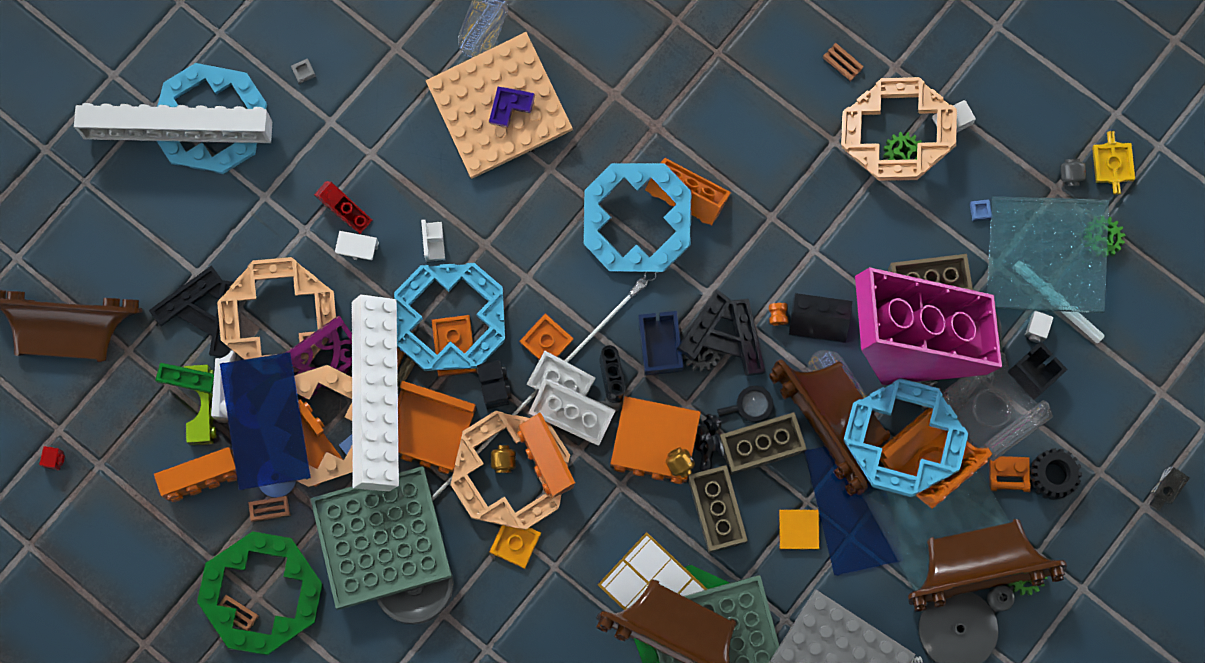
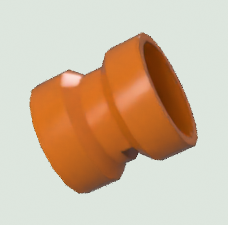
[769,303,789,326]

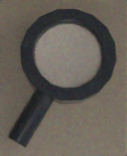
[717,386,773,423]

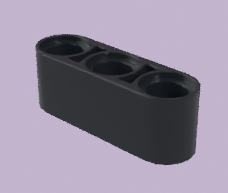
[599,345,626,403]

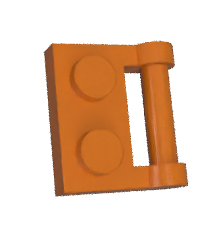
[989,456,1031,492]

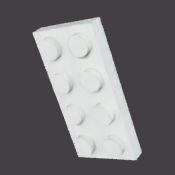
[529,378,615,446]

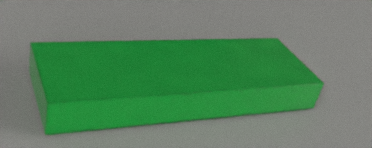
[155,363,214,394]

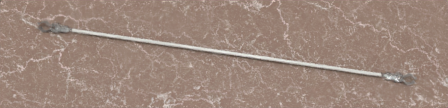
[432,272,658,500]

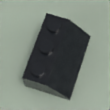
[789,293,853,343]

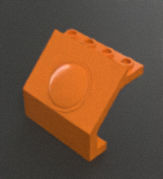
[880,408,992,509]

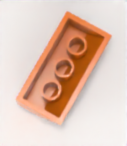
[645,158,731,226]
[516,412,575,498]

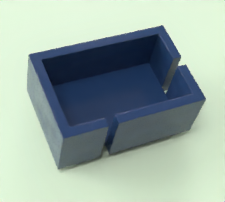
[638,311,683,376]

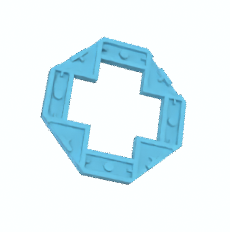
[157,63,267,174]
[584,163,692,272]
[394,263,505,371]
[843,378,968,497]

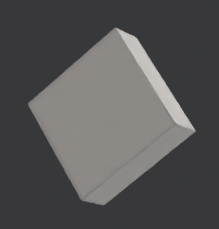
[291,59,316,84]

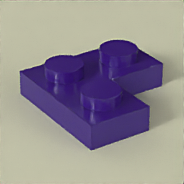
[489,86,535,127]

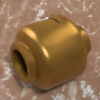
[491,445,516,473]
[666,447,695,478]

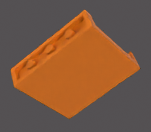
[398,381,477,474]
[610,396,701,484]

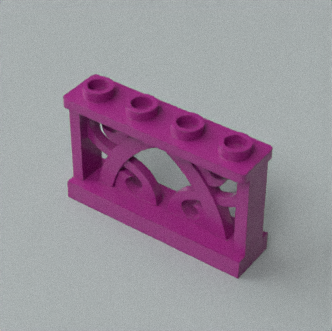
[275,315,352,399]

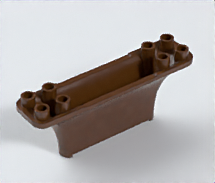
[0,290,142,362]
[769,359,890,496]
[908,519,1067,612]
[596,580,736,663]

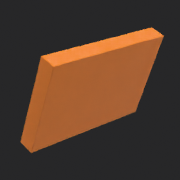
[432,315,476,377]

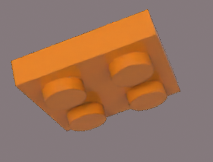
[519,314,574,360]

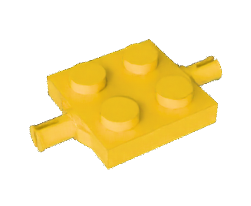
[1092,131,1135,195]

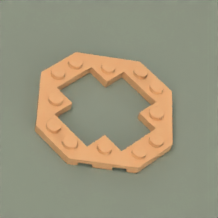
[841,77,957,181]
[217,257,337,376]
[256,365,353,487]
[451,411,570,530]

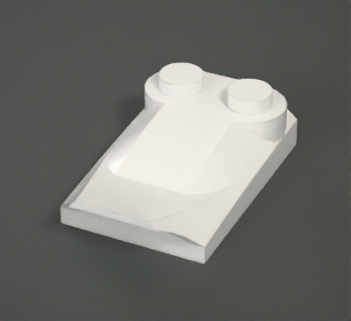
[211,351,237,423]

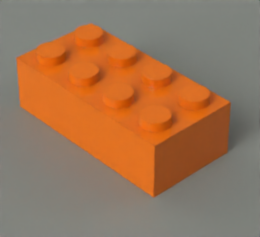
[154,447,243,502]

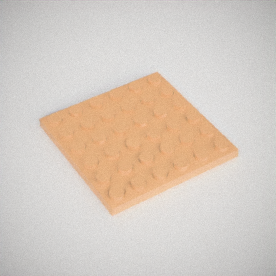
[426,32,573,179]

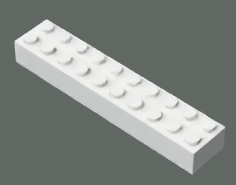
[74,103,273,143]
[352,295,399,491]

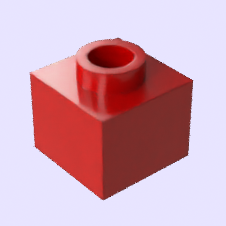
[39,446,65,470]

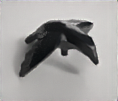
[693,423,724,471]

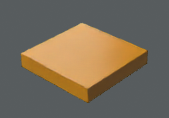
[779,510,819,550]
[489,525,541,569]

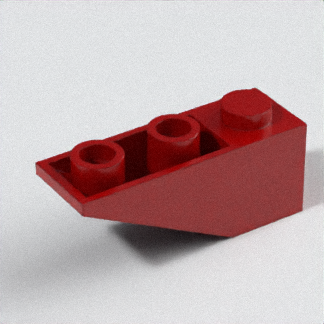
[314,181,372,234]

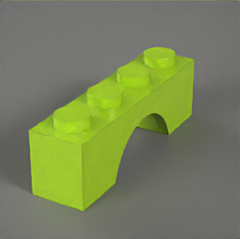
[184,365,216,446]

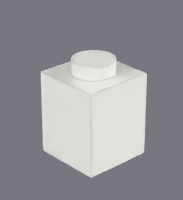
[1025,311,1053,343]

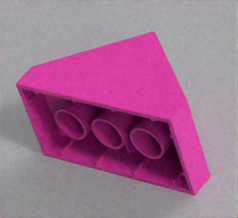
[855,267,1002,385]

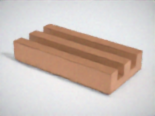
[823,43,864,82]
[248,496,291,522]
[218,595,259,631]

